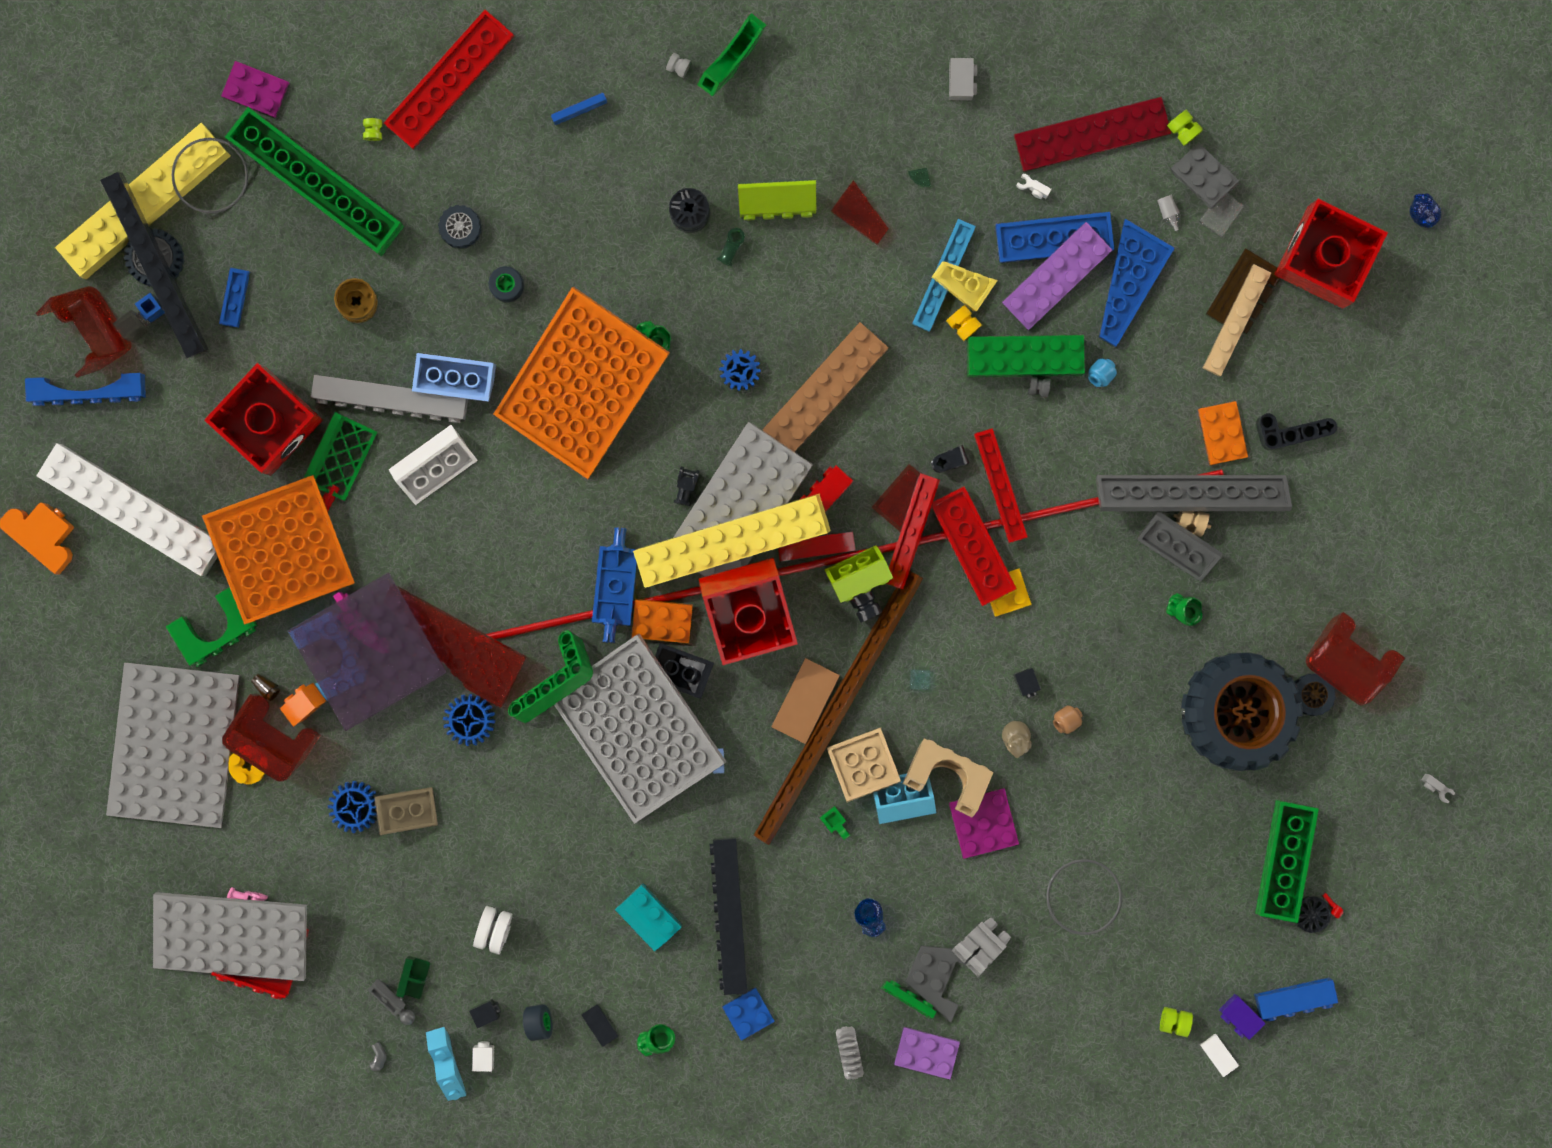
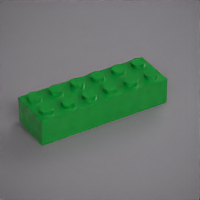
[967,335,1085,377]
[1255,800,1319,923]

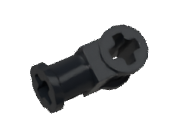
[673,466,700,506]

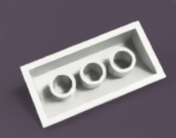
[389,425,478,505]

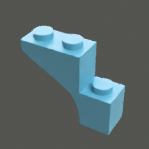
[426,1027,466,1101]

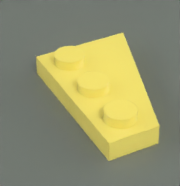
[932,262,998,312]

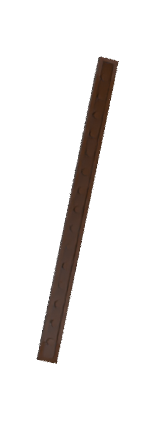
[754,571,923,845]

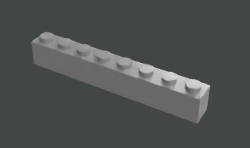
[311,375,468,423]

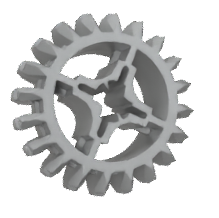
[836,1026,864,1080]

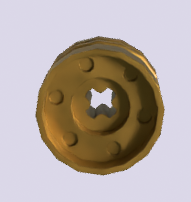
[334,278,378,323]

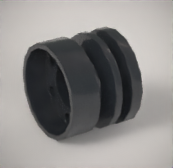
[669,188,710,233]

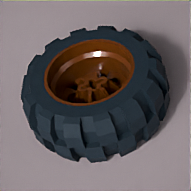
[1181,653,1303,771]

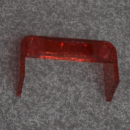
[36,286,131,378]

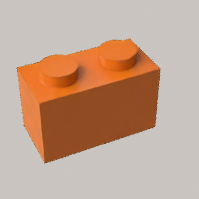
[280,683,326,727]

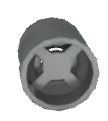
[1028,376,1051,398]

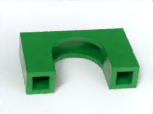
[165,587,259,667]

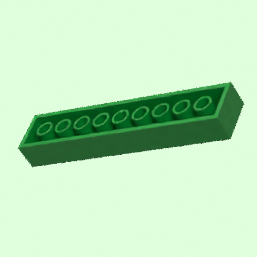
[225,107,404,256]

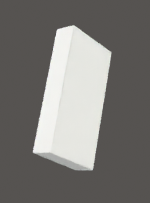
[1200,1034,1239,1077]

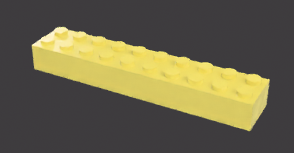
[55,123,231,279]
[633,494,831,588]

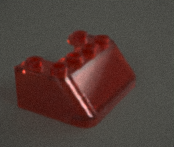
[1306,612,1405,705]
[222,693,321,782]

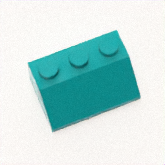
[615,883,682,951]

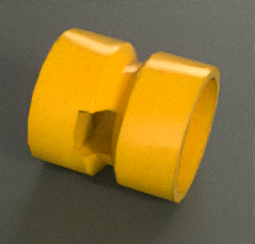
[946,305,982,341]

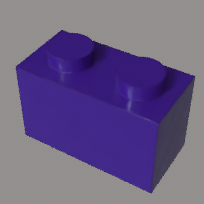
[1219,994,1266,1040]

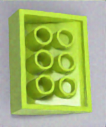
[738,180,816,221]

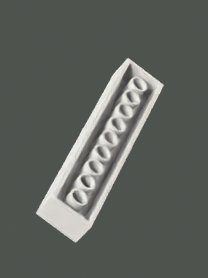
[37,443,218,576]

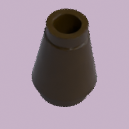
[251,674,280,701]

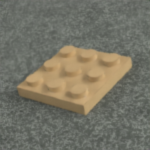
[827,728,901,802]

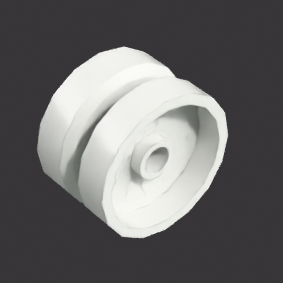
[473,906,512,954]

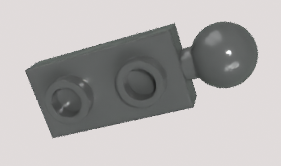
[368,979,415,1025]

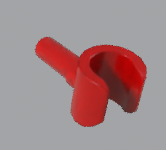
[1322,893,1343,919]

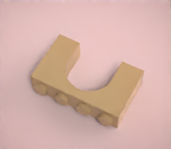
[903,739,993,817]

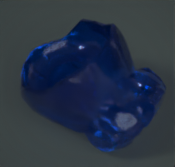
[1409,193,1441,228]
[854,898,886,937]

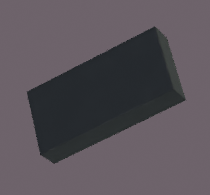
[581,1004,619,1047]

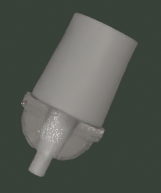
[1157,194,1181,231]

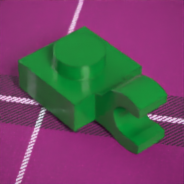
[820,806,850,840]

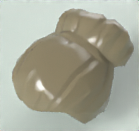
[1002,721,1032,758]

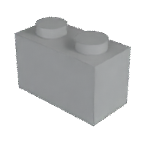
[949,58,977,100]

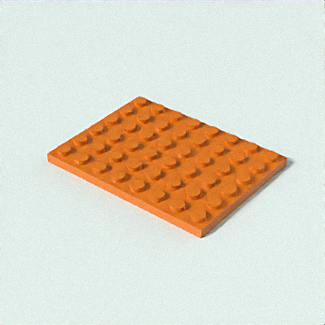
[493,287,670,479]

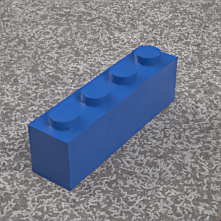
[1254,978,1338,1021]

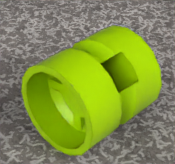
[1167,109,1203,146]
[1160,1007,1193,1037]

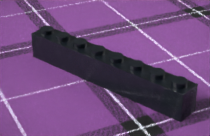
[710,837,747,995]

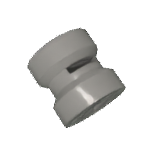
[666,53,691,78]

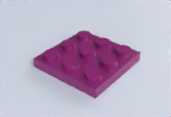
[948,788,1019,859]

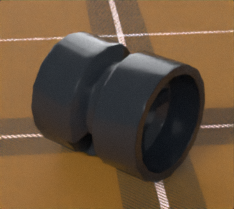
[850,590,883,623]

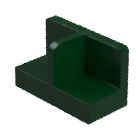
[396,956,430,999]

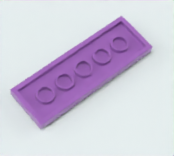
[1002,222,1112,330]

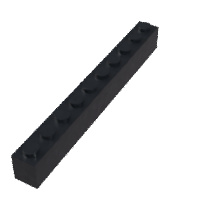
[100,172,209,358]

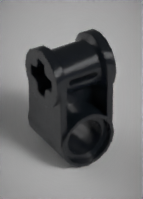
[931,445,969,473]

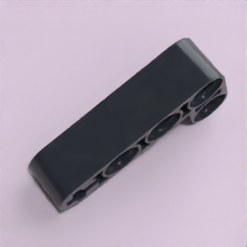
[1256,413,1337,450]

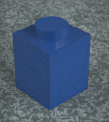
[135,293,165,322]

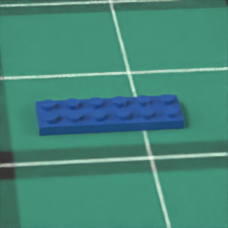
[995,212,1114,263]

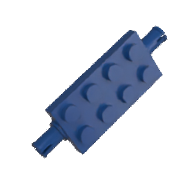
[592,527,637,643]

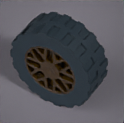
[1295,674,1336,716]

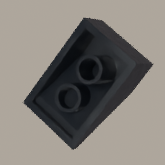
[655,643,714,699]

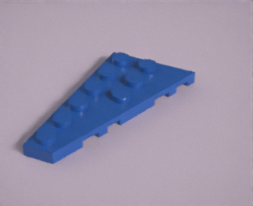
[1099,219,1174,347]

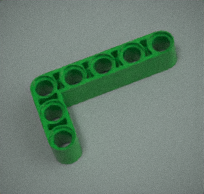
[508,630,593,723]

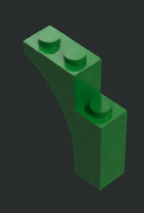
[697,13,766,96]

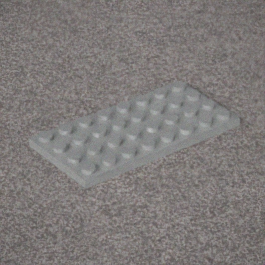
[673,422,813,577]
[153,892,307,981]

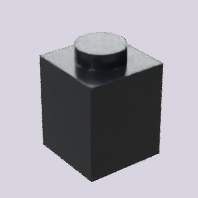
[1013,668,1041,698]
[469,999,501,1028]

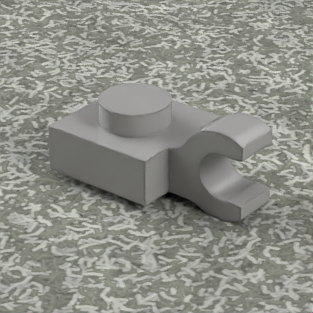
[1421,774,1455,803]

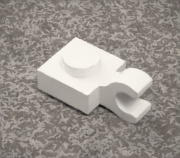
[1016,174,1051,199]

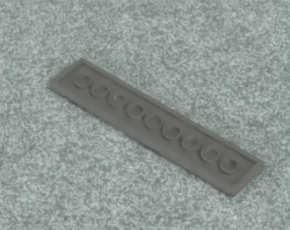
[1096,475,1292,511]

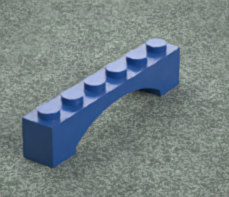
[25,373,146,406]

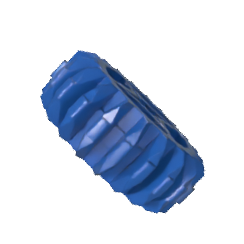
[443,694,496,746]
[328,781,377,833]

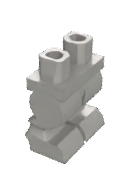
[952,918,1011,977]

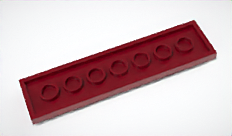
[1013,97,1171,172]

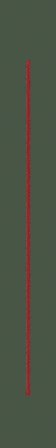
[475,469,1223,644]

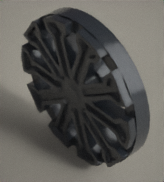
[1296,896,1331,933]

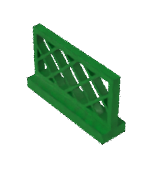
[303,412,377,501]

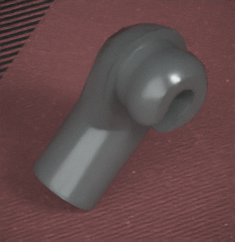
[370,1041,387,1071]

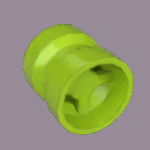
[363,118,382,141]

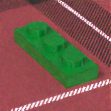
[881,980,936,1019]

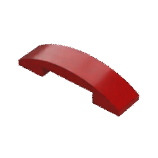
[778,532,856,561]

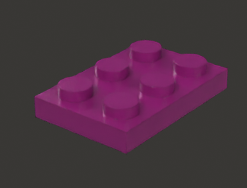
[221,61,289,118]

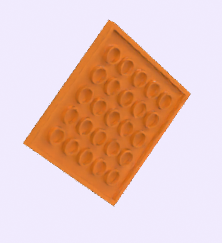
[202,475,355,625]

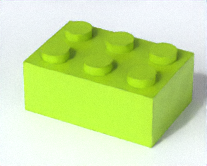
[825,545,893,603]

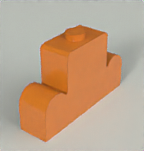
[0,503,74,574]

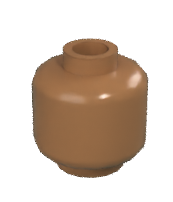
[1053,705,1082,734]

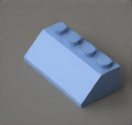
[412,353,496,402]

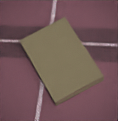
[374,787,438,835]

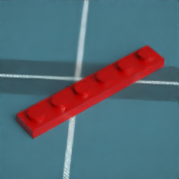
[974,428,1028,544]
[886,473,940,589]

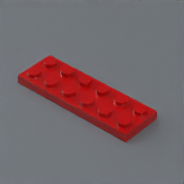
[931,486,1017,606]

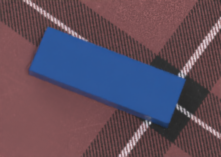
[551,93,607,125]
[219,268,250,328]

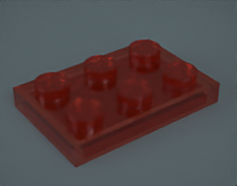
[871,464,938,532]

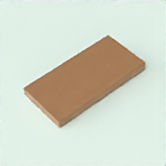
[771,658,840,744]

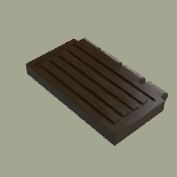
[1206,248,1280,334]

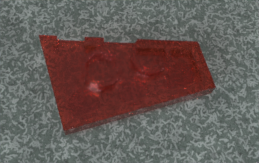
[831,180,889,245]

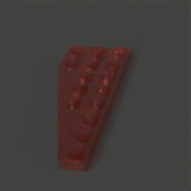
[384,584,527,708]

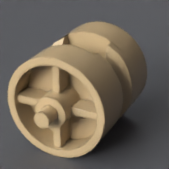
[1173,511,1211,537]

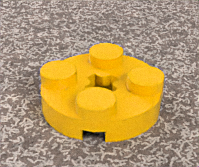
[228,746,268,784]

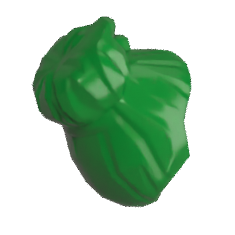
[636,321,671,351]
[1166,593,1203,626]
[637,1024,675,1056]

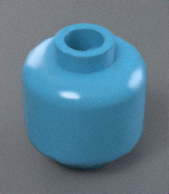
[1088,358,1117,387]

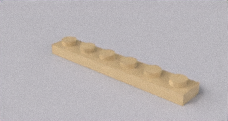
[1203,264,1271,377]

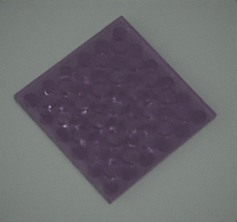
[288,573,447,731]

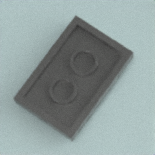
[1171,143,1239,209]

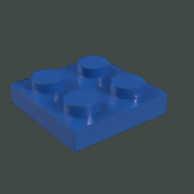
[722,987,775,1041]

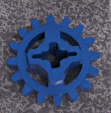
[719,349,761,391]

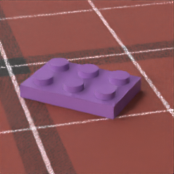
[894,1027,960,1079]

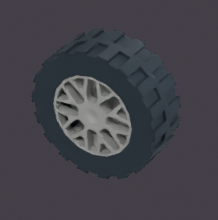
[438,205,482,249]

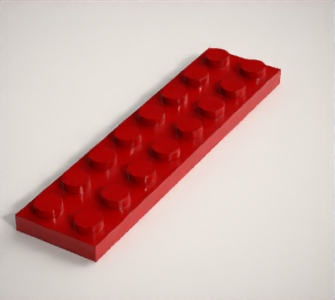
[384,10,514,149]

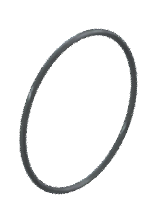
[171,138,248,213]
[1046,859,1122,935]

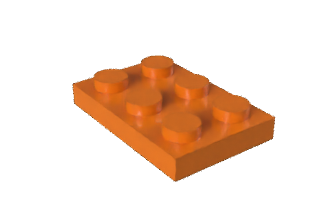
[1198,401,1248,465]
[632,599,693,643]

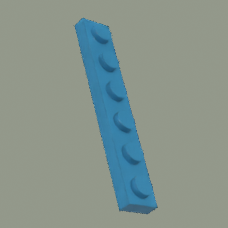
[912,219,976,332]

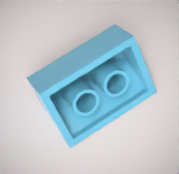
[873,774,936,824]

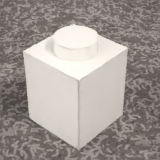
[472,1041,494,1072]

